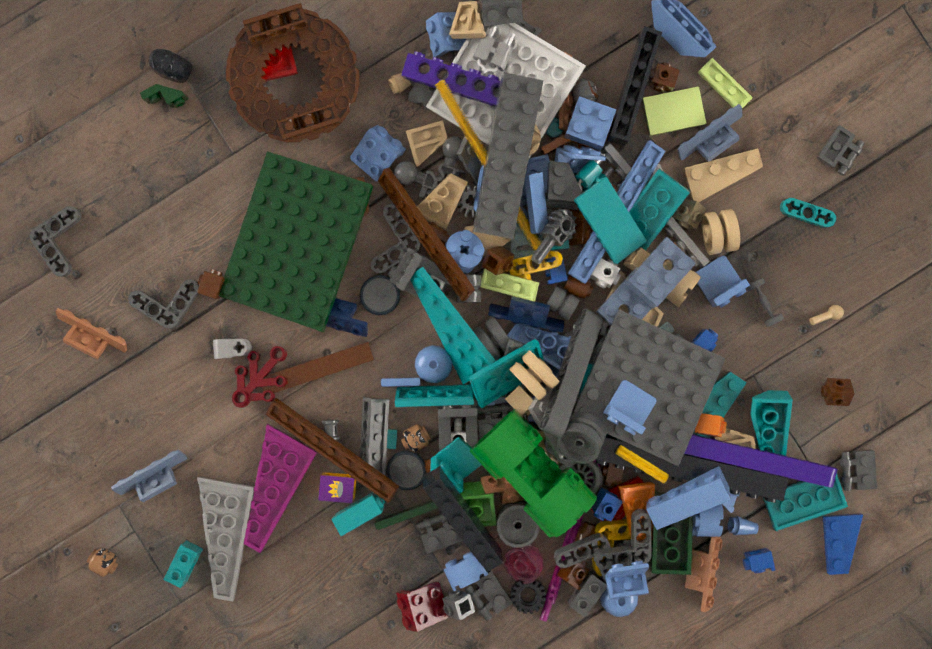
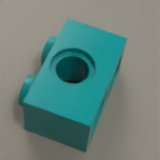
[163,540,203,588]

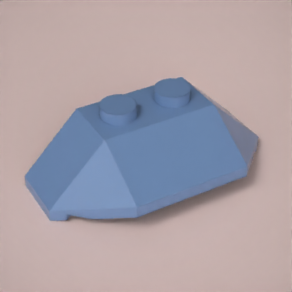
[651,0,716,57]

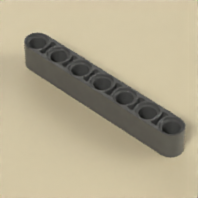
[540,308,603,438]

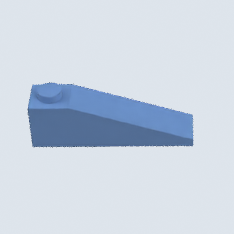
[507,323,571,378]

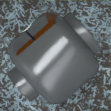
[571,79,599,104]

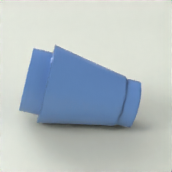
[728,516,759,535]

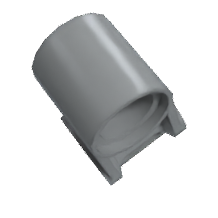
[213,339,252,359]

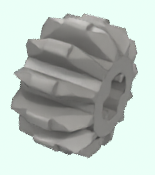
[457,185,477,218]

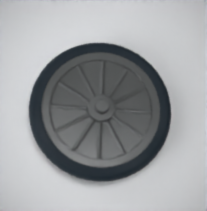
[360,275,400,315]
[387,451,427,490]

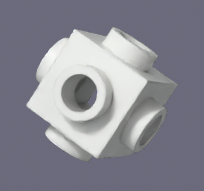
[589,258,621,288]

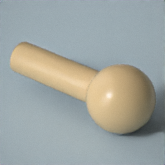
[809,305,844,325]

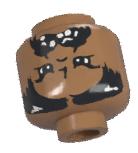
[401,424,431,452]
[87,548,118,577]

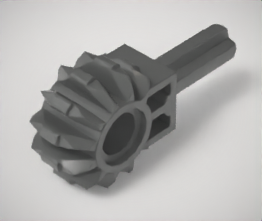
[532,209,577,264]

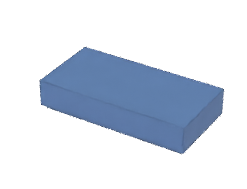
[381,377,421,387]

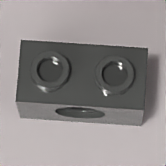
[567,570,607,617]

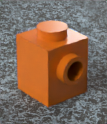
[695,413,727,438]

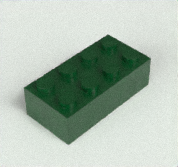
[648,492,693,575]

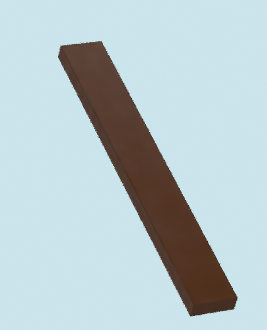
[378,168,475,302]
[266,398,400,503]

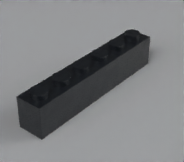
[606,26,662,146]
[423,466,503,572]

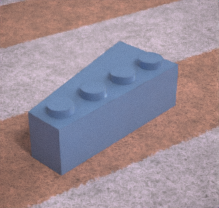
[646,466,731,530]

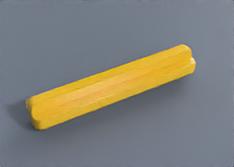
[615,445,669,483]

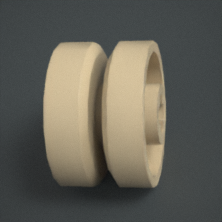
[701,209,740,255]
[509,350,560,401]

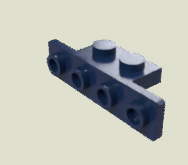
[488,296,564,332]
[326,298,368,337]

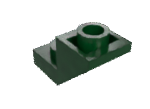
[140,84,189,108]

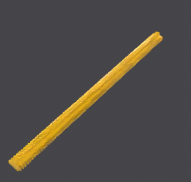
[435,80,542,253]

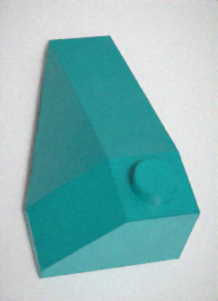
[751,390,793,456]

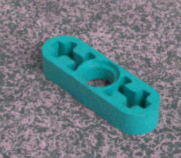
[780,198,836,228]

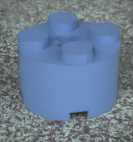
[444,230,485,274]
[692,504,723,537]
[443,551,488,591]

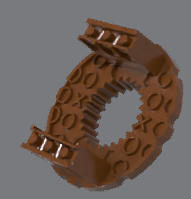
[226,3,359,143]

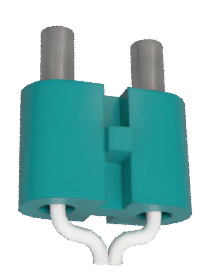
[575,153,614,193]

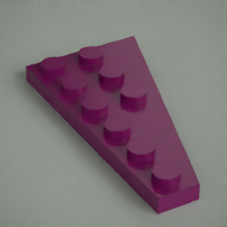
[244,424,317,553]

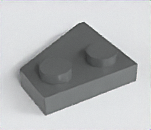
[546,161,582,204]

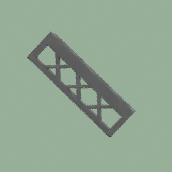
[360,397,389,475]

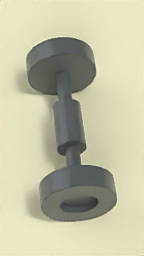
[746,277,784,327]

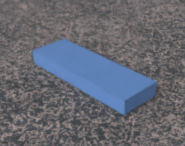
[525,172,548,234]

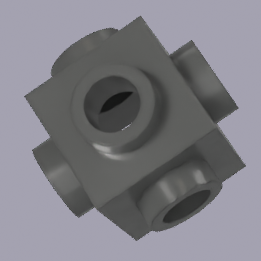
[442,590,475,620]

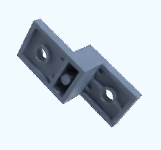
[596,237,696,325]

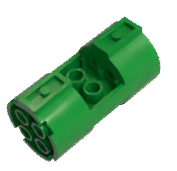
[469,409,597,538]

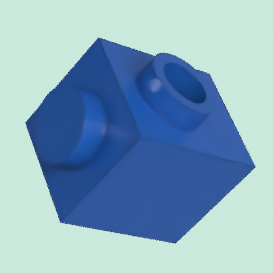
[591,487,622,521]

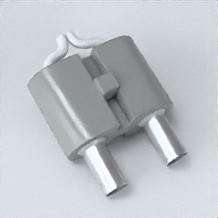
[473,25,515,74]

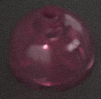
[504,544,544,584]

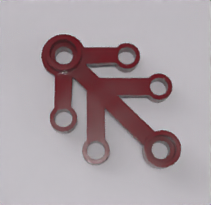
[232,346,287,408]

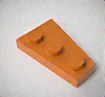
[619,482,655,541]

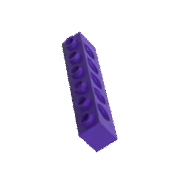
[401,51,500,107]

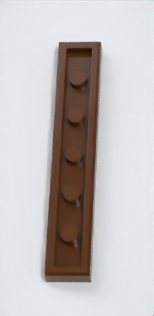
[262,342,375,396]

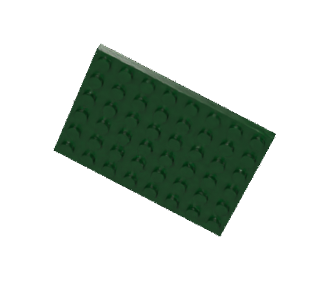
[219,151,374,332]

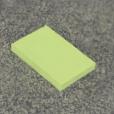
[642,87,706,136]

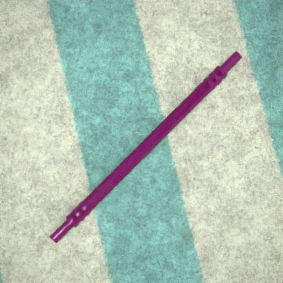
[540,460,600,622]

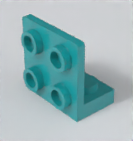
[430,437,482,493]

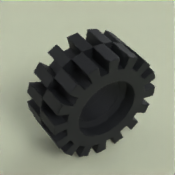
[510,576,546,614]

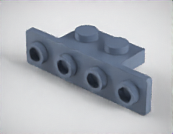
[678,104,743,162]
[111,450,187,502]

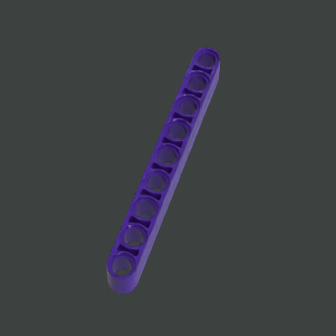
[684,434,838,488]

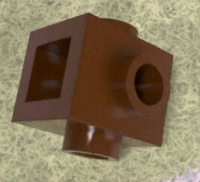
[648,62,680,92]
[821,378,855,406]

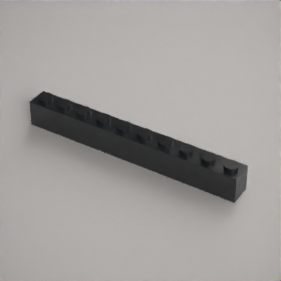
[595,437,789,503]

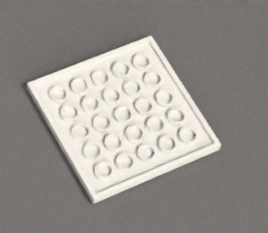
[426,12,586,159]

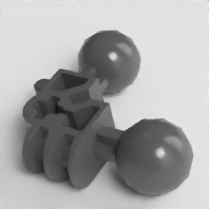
[394,136,466,198]

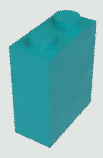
[331,492,386,536]

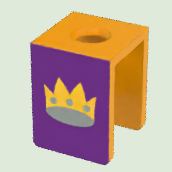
[318,472,357,503]

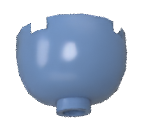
[415,345,453,383]
[599,588,638,617]

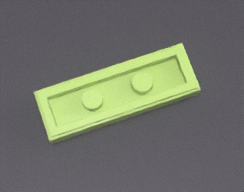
[698,58,753,108]
[480,268,539,301]

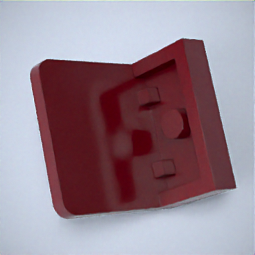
[396,582,448,632]

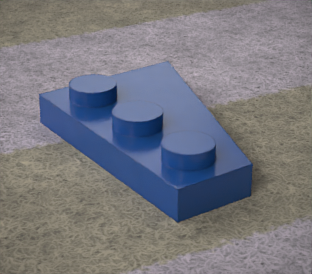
[823,513,863,575]

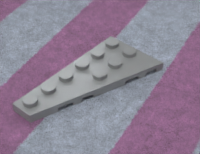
[197,476,255,601]

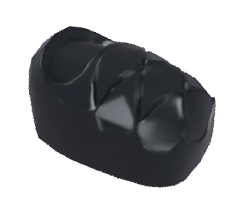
[148,49,192,83]

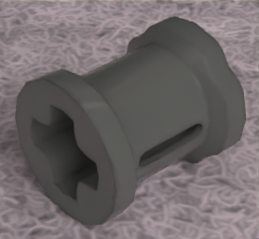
[322,420,340,440]

